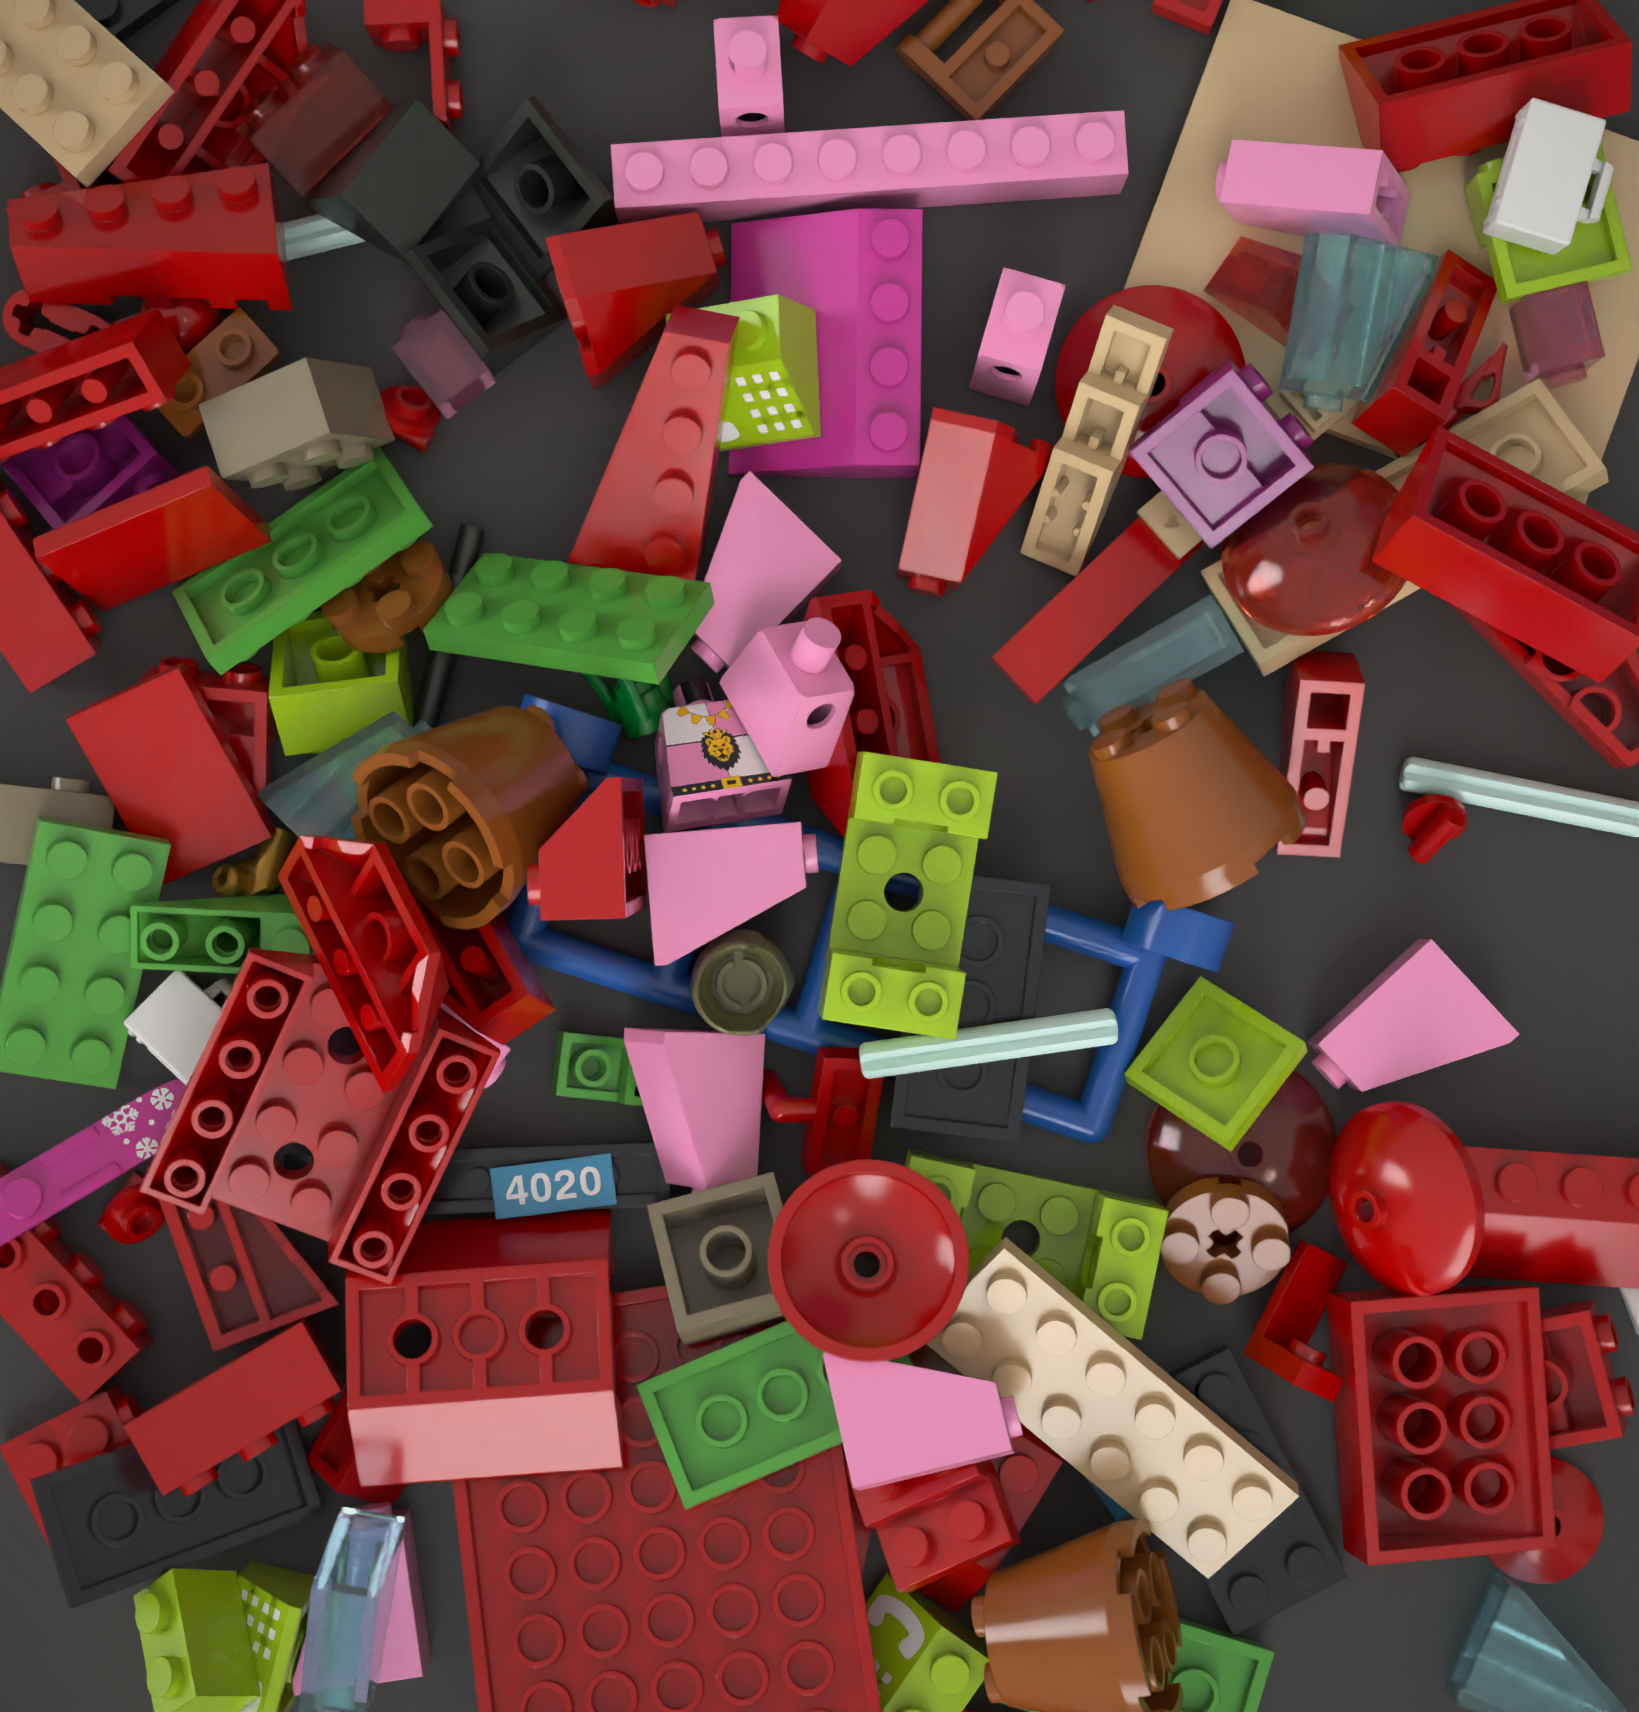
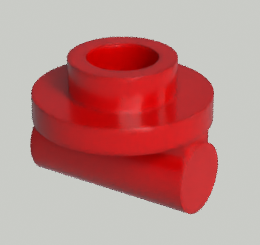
[380,385,440,453]
[1402,794,1467,864]
[97,1170,165,1244]

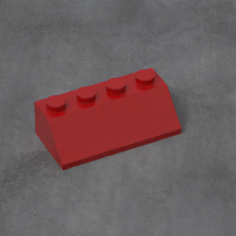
[1338,0,1632,172]
[1372,425,1639,684]
[527,777,647,921]
[1464,1146,1639,1289]

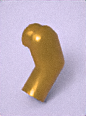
[212,827,297,897]

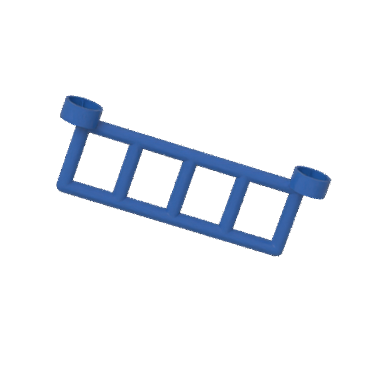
[507,693,1235,1144]

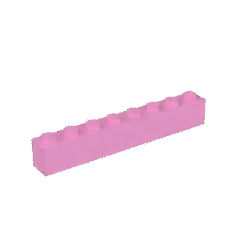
[611,110,1129,224]

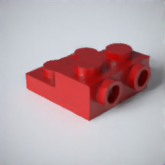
[138,657,277,811]
[1540,1299,1636,1450]
[0,1383,143,1549]
[845,1459,1021,1593]

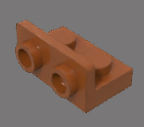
[158,307,282,439]

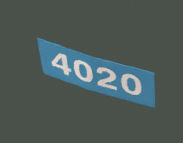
[490,1153,617,1220]

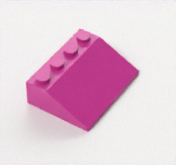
[728,208,923,478]

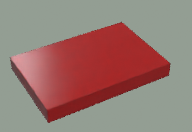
[33,466,272,612]
[65,662,276,885]

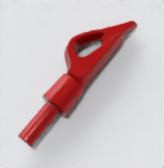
[1394,342,1508,458]

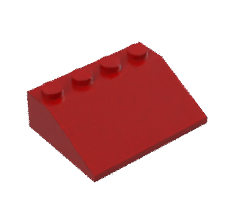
[1327,1286,1557,1566]

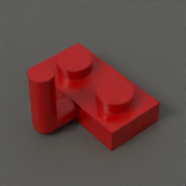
[762,1047,884,1174]

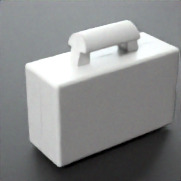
[1483,98,1614,255]
[124,971,233,1086]

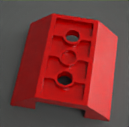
[140,948,501,1285]
[345,1208,624,1487]

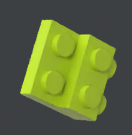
[1464,144,1633,305]

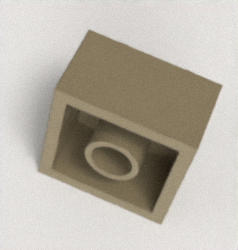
[198,357,395,491]
[647,1172,785,1346]

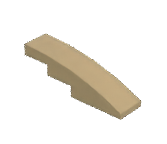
[1020,305,1174,577]

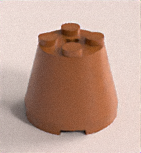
[1088,678,1308,911]
[350,705,588,929]
[971,1518,1183,1712]

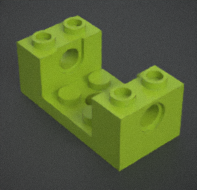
[818,752,998,1040]
[905,1148,1169,1340]

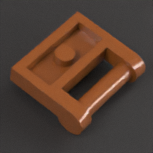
[894,0,1065,121]

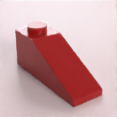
[1351,249,1497,457]
[1275,651,1365,858]

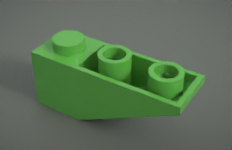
[130,894,315,974]

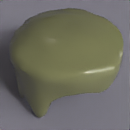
[689,929,795,1036]

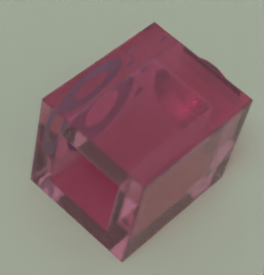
[1508,281,1605,388]
[392,309,496,420]

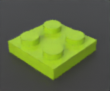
[1124,976,1308,1152]

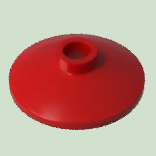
[1487,1456,1604,1584]

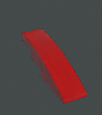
[990,517,1205,706]

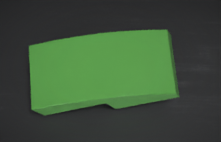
[550,1030,643,1106]

